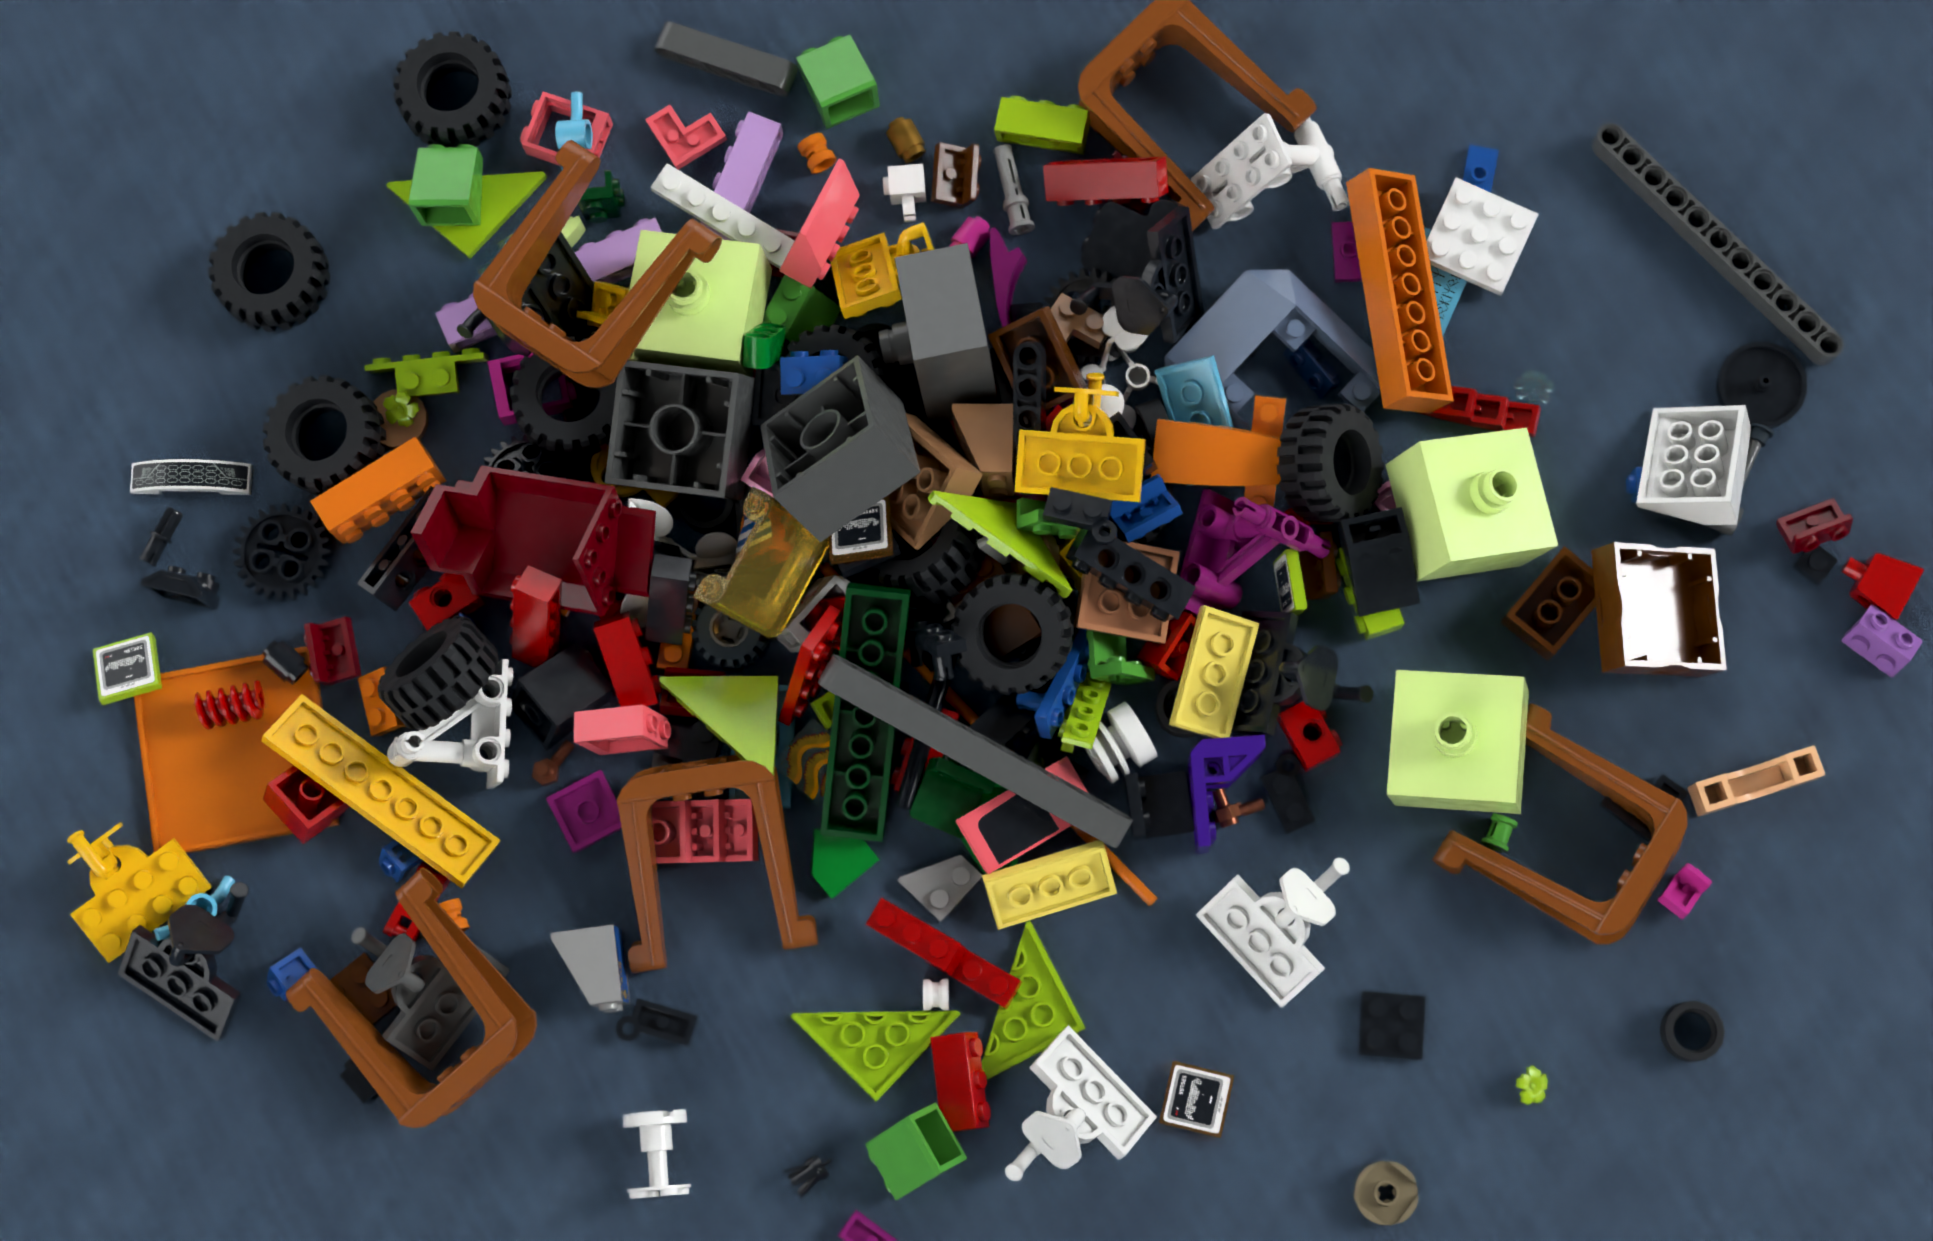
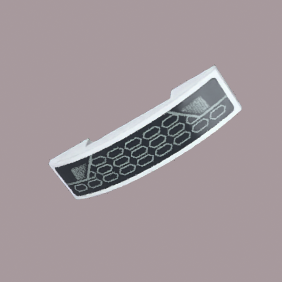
[130,459,253,495]

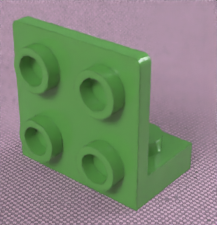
[1086,630,1155,686]

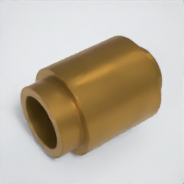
[886,117,926,163]

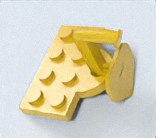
[830,222,934,319]
[1014,373,1146,502]
[67,822,212,963]

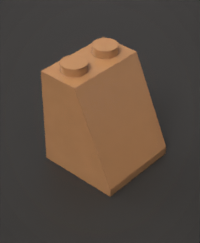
[952,404,1015,500]

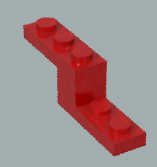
[865,897,1022,1009]

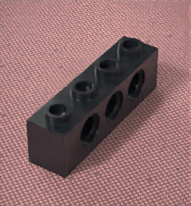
[357,486,434,612]
[1065,529,1196,622]

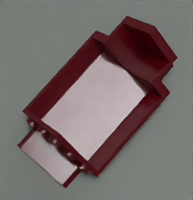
[410,465,656,616]

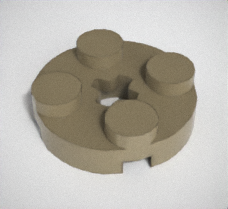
[1353,1161,1418,1226]

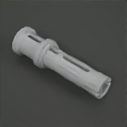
[993,144,1035,235]

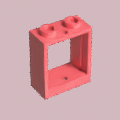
[520,91,613,166]
[574,705,671,755]

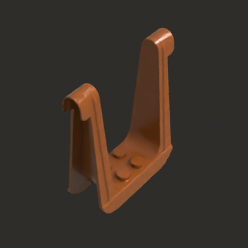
[1078,0,1317,232]
[473,140,722,388]
[1432,703,1688,945]
[617,754,818,973]
[286,868,537,1128]

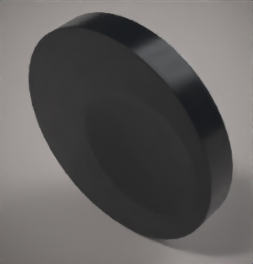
[1716,342,1807,429]

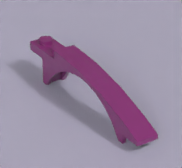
[990,227,1074,409]

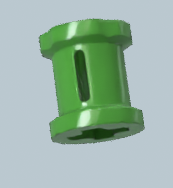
[1481,813,1518,853]

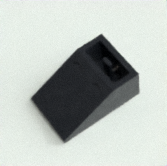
[1337,507,1420,617]

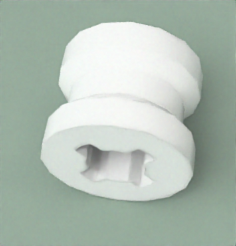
[923,979,949,1010]

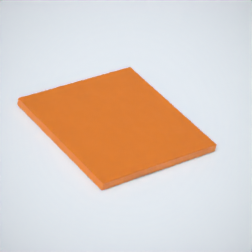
[134,646,340,854]

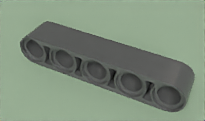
[654,22,798,97]

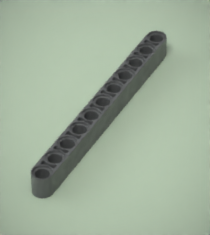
[1592,122,1844,366]
[818,654,1133,848]

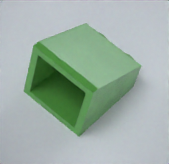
[796,35,880,129]
[409,144,483,226]
[865,1102,968,1201]

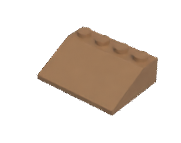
[883,413,983,550]

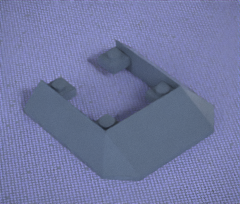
[1164,270,1381,503]

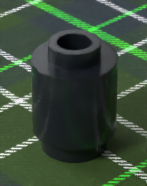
[262,640,309,685]

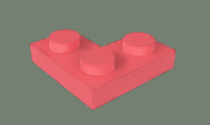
[645,105,727,170]

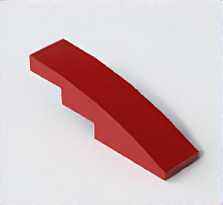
[1415,386,1541,437]

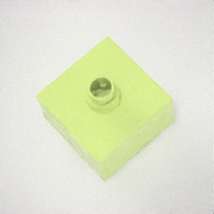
[628,230,772,378]
[1385,428,1558,582]
[1387,670,1529,814]

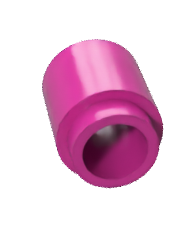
[949,216,990,258]

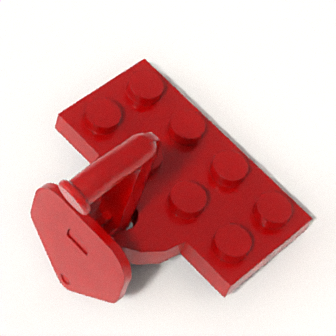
[778,596,909,726]

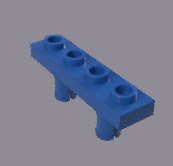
[1016,629,1089,739]

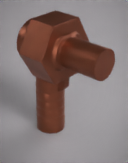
[532,739,575,787]
[1212,788,1265,828]

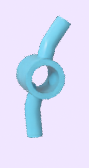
[555,92,593,170]
[154,875,235,941]

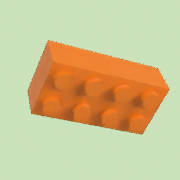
[310,436,446,545]

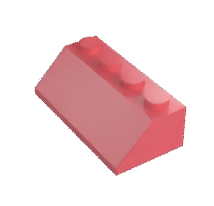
[779,158,860,288]

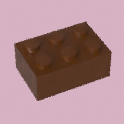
[988,306,1088,419]
[1500,546,1596,661]

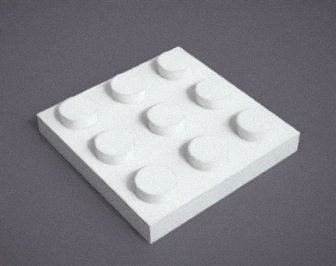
[1426,177,1539,296]

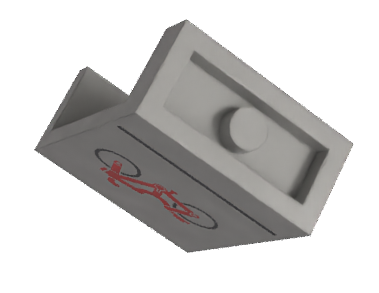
[770,574,850,653]

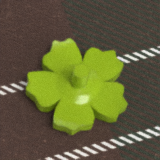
[383,391,420,427]
[1515,1065,1548,1105]

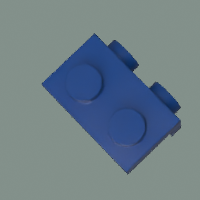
[780,350,848,395]
[1110,474,1183,543]

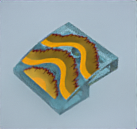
[775,718,831,808]

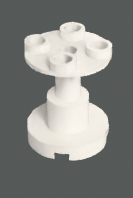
[623,1109,691,1199]

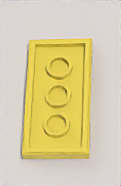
[1169,605,1260,739]
[982,840,1117,930]

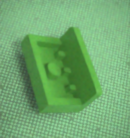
[1017,498,1081,539]

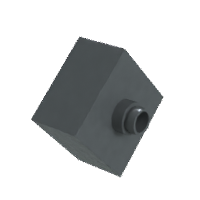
[878,243,999,425]
[760,355,920,542]
[605,360,755,501]

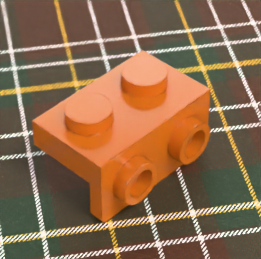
[358,667,406,737]

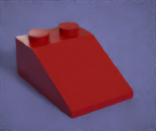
[263,765,350,844]

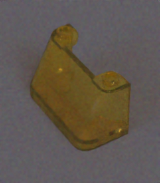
[693,487,831,638]

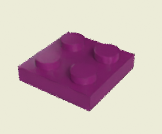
[546,769,622,854]

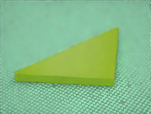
[386,171,548,259]
[928,490,1073,598]
[659,676,779,775]
[981,920,1086,1080]
[790,1010,961,1102]

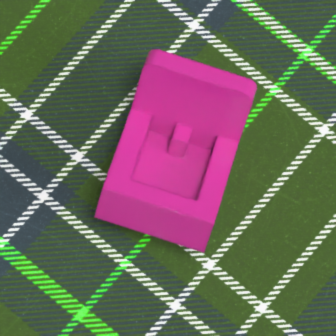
[1657,863,1712,920]

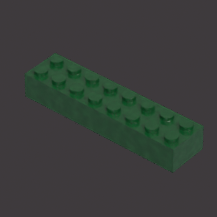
[820,583,911,842]

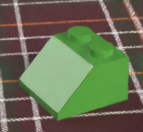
[763,275,841,347]

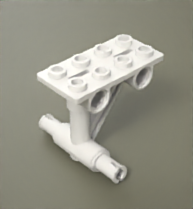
[1191,113,1350,229]
[387,659,513,789]

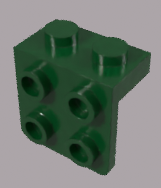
[909,754,995,838]

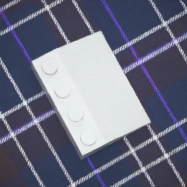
[1636,405,1751,525]

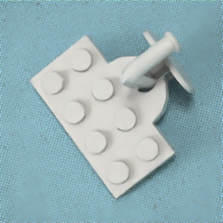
[1196,858,1350,1008]
[1005,1025,1157,1181]

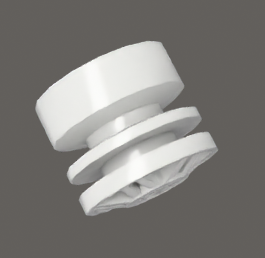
[1085,701,1158,784]

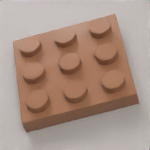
[1074,540,1180,644]

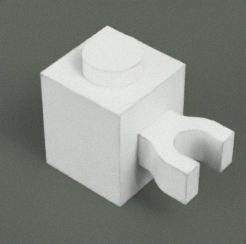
[883,164,926,222]

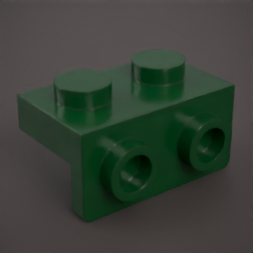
[578,169,625,223]

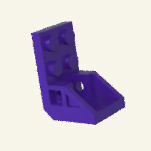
[1187,735,1266,854]

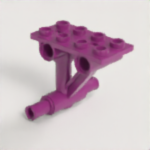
[1180,489,1331,616]

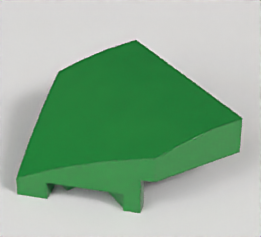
[809,828,880,899]

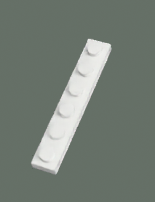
[651,163,794,269]

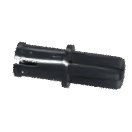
[138,507,183,567]

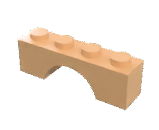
[1687,745,1826,817]

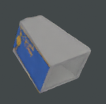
[550,924,631,1013]

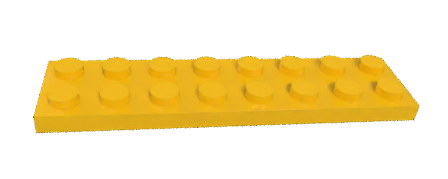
[261,694,501,889]

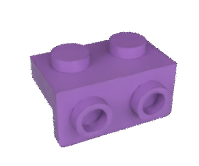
[1841,604,1922,678]

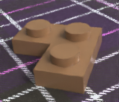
[1050,293,1107,349]

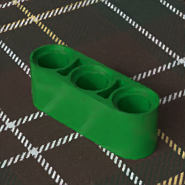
[742,323,786,369]

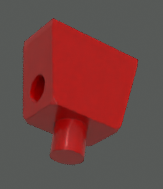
[1841,553,1924,620]

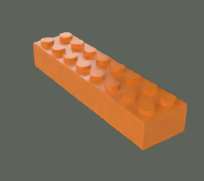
[1346,168,1454,413]

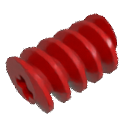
[195,680,265,730]

